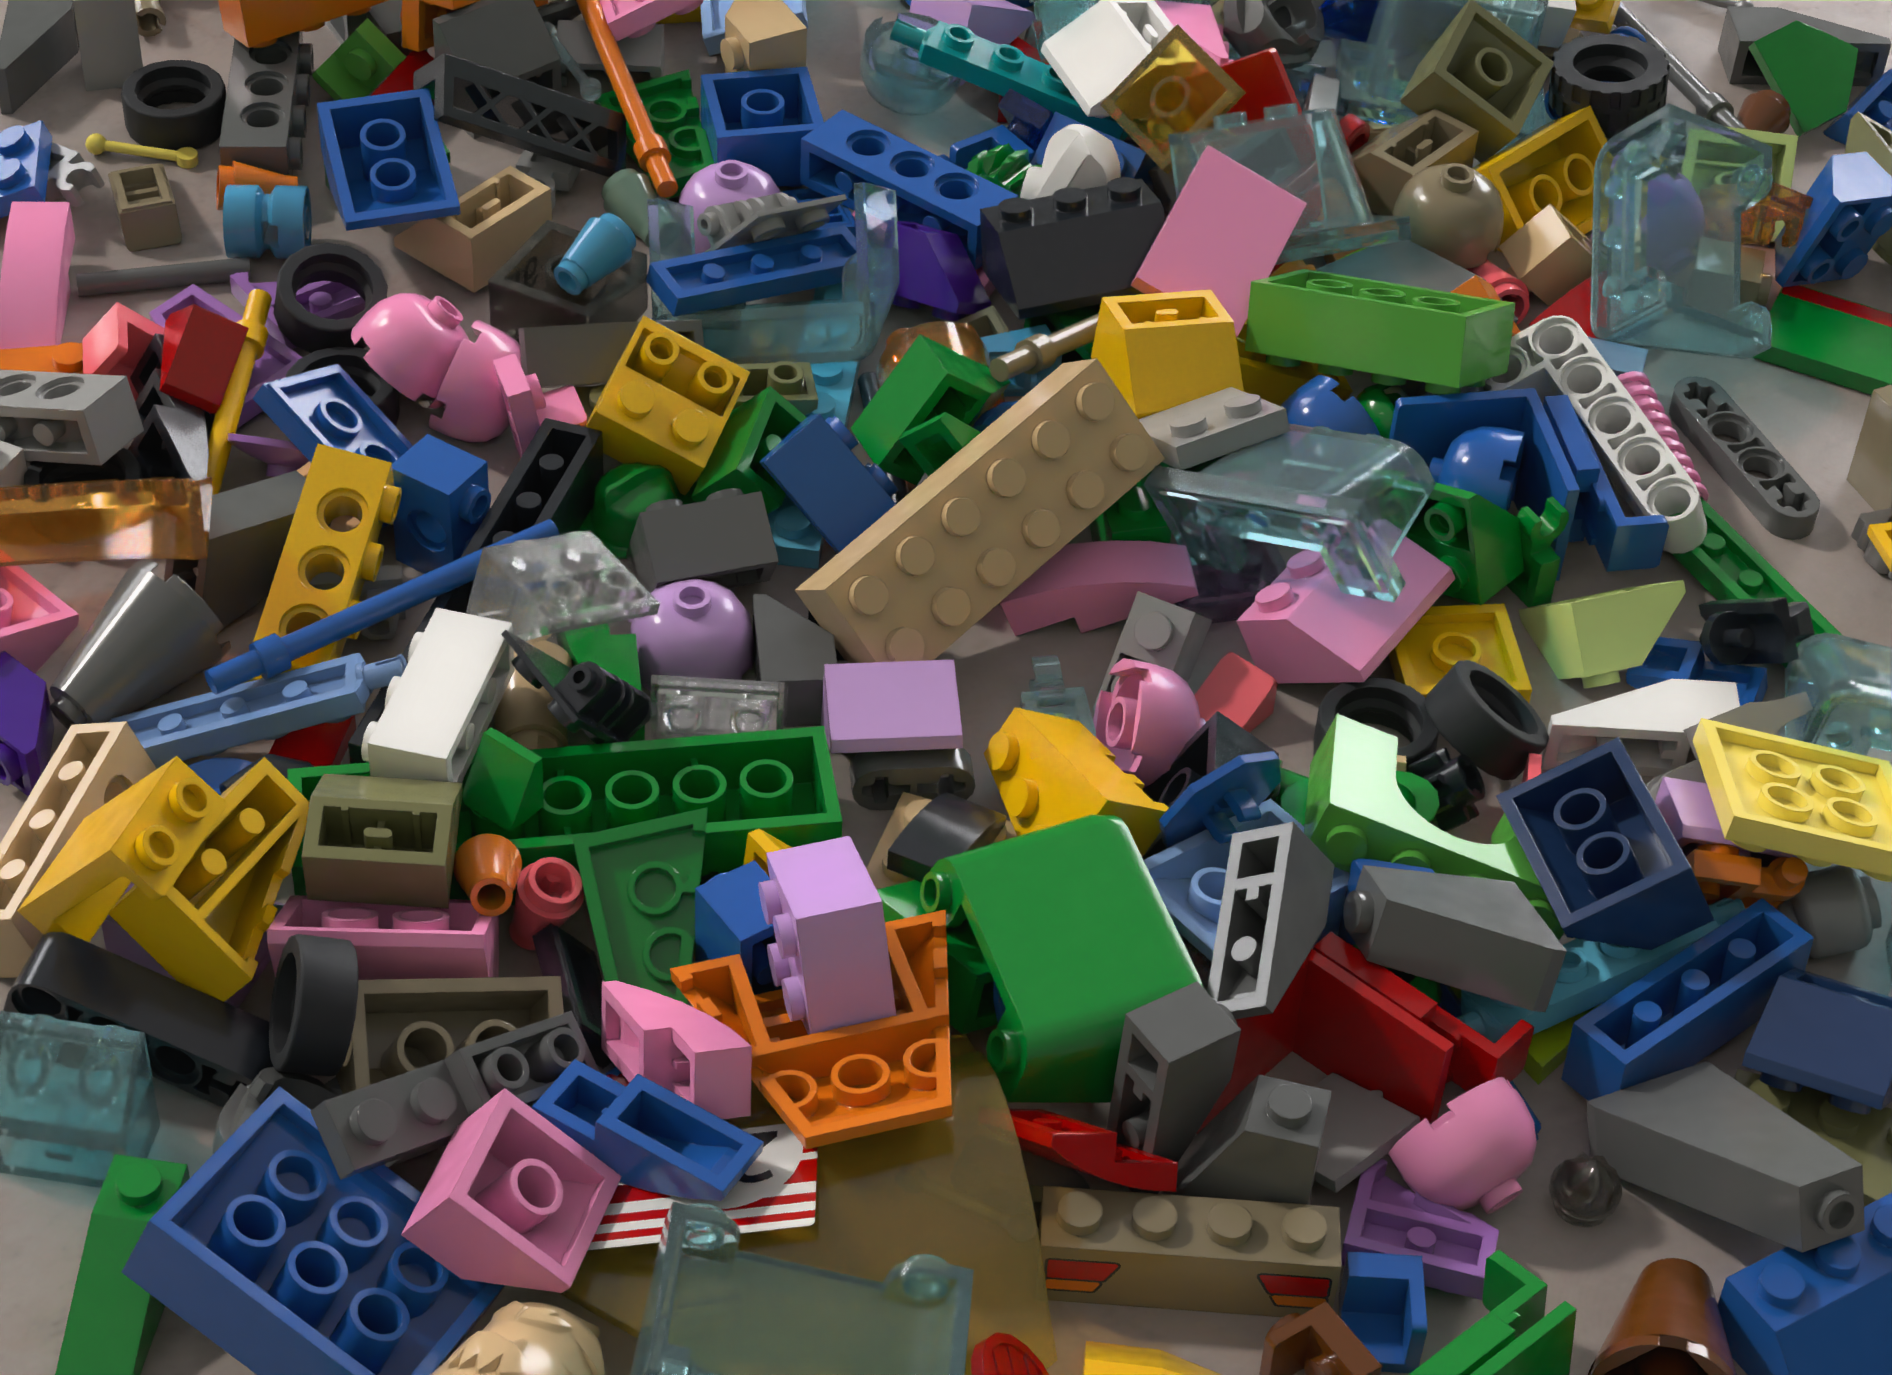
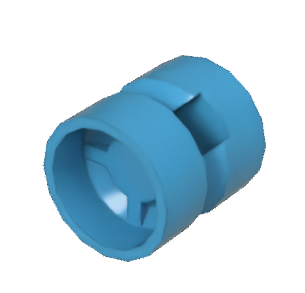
[223,185,312,259]

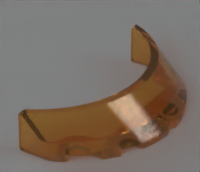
[0,477,213,567]

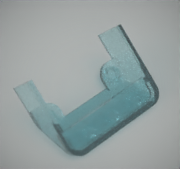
[647,182,900,365]

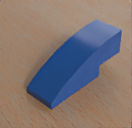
[532,1059,764,1201]

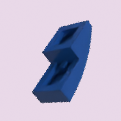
[1626,637,1768,706]

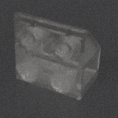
[466,530,660,643]
[651,674,788,740]

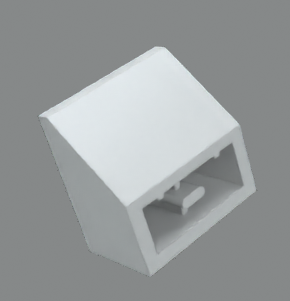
[1040,0,1200,118]

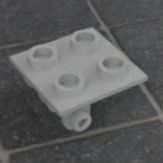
[697,192,847,252]

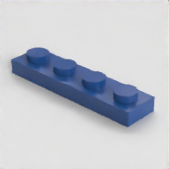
[646,225,874,317]

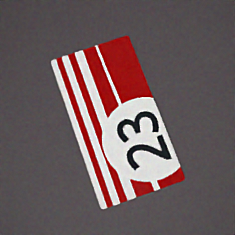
[587,1124,818,1251]

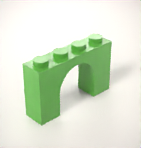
[1304,714,1564,940]

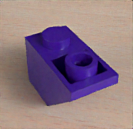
[867,220,991,322]
[0,651,54,796]

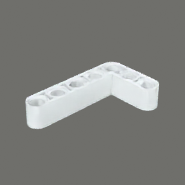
[1426,315,1707,553]

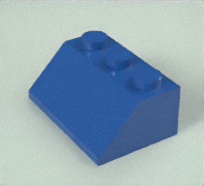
[1718,1193,1892,1375]

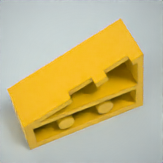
[108,757,310,1002]

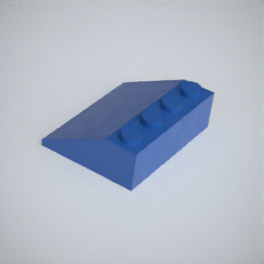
[122,1086,506,1375]

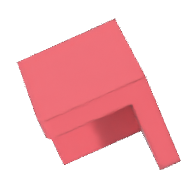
[82,302,165,401]

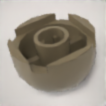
[1391,163,1504,269]

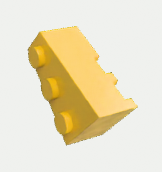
[983,707,1169,857]

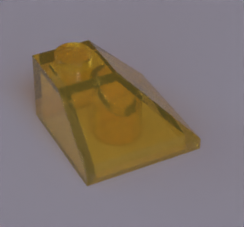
[1100,24,1246,174]

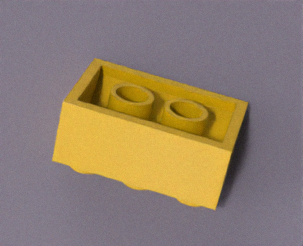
[1472,106,1631,252]

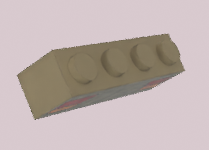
[1035,1186,1342,1317]

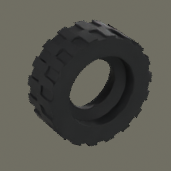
[1548,33,1670,131]

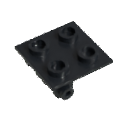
[501,630,653,744]

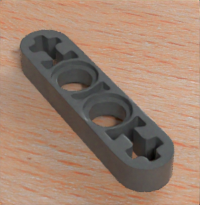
[1669,376,1820,540]

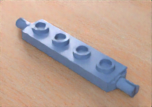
[109,653,407,769]

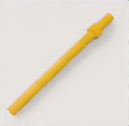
[200,289,272,499]

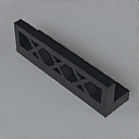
[413,53,627,178]

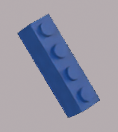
[1561,898,1814,1101]

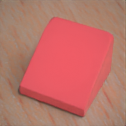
[1194,652,1278,733]

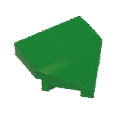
[1748,20,1858,137]

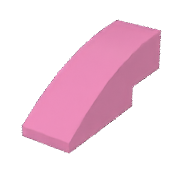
[0,202,75,349]
[1000,540,1199,636]
[601,981,752,1119]

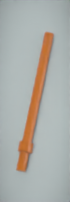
[576,0,678,198]

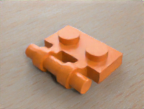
[1686,844,1808,909]

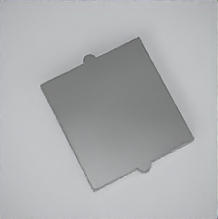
[1313,1072,1420,1193]

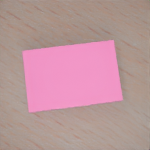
[1130,145,1307,338]

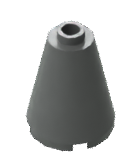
[49,559,231,730]

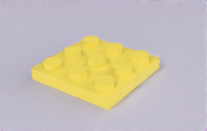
[1692,718,1892,882]

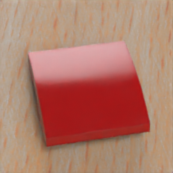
[978,1109,1178,1192]

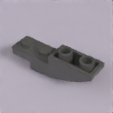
[310,1011,600,1180]

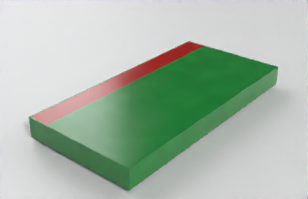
[1751,285,1892,395]

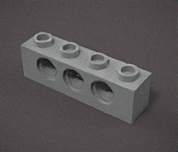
[0,369,144,465]

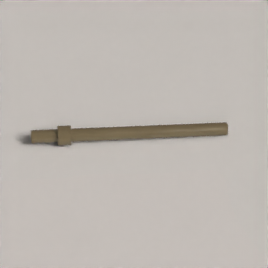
[989,313,1099,382]

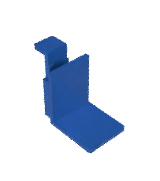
[1385,388,1669,581]

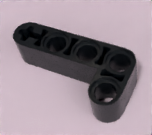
[0,932,274,1107]

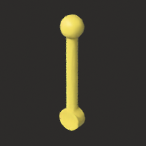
[85,133,199,169]

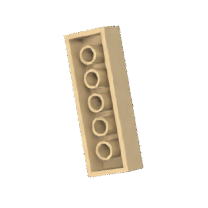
[795,358,1165,663]

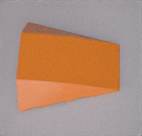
[670,910,952,1149]

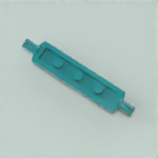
[889,18,1165,149]

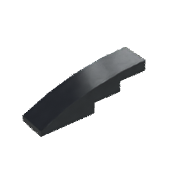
[128,333,209,531]

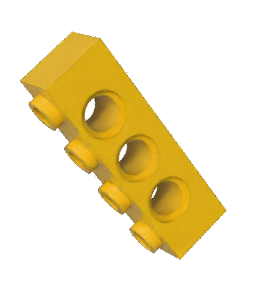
[244,443,402,683]

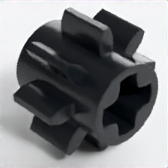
[1409,747,1485,832]

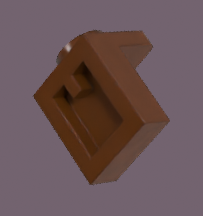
[1259,1301,1382,1375]

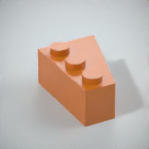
[218,0,389,48]

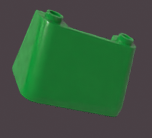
[920,814,1204,1103]

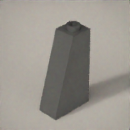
[1586,1061,1865,1253]

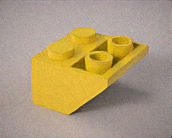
[1091,289,1244,419]
[585,315,750,496]

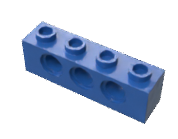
[800,109,1018,270]

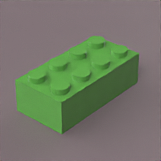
[1245,269,1515,395]

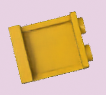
[17,756,226,942]

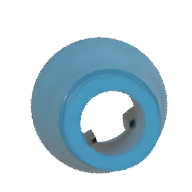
[553,213,636,295]

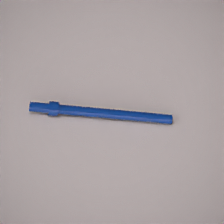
[204,519,560,695]

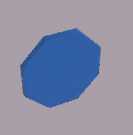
[1159,751,1281,848]

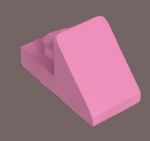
[493,353,587,459]

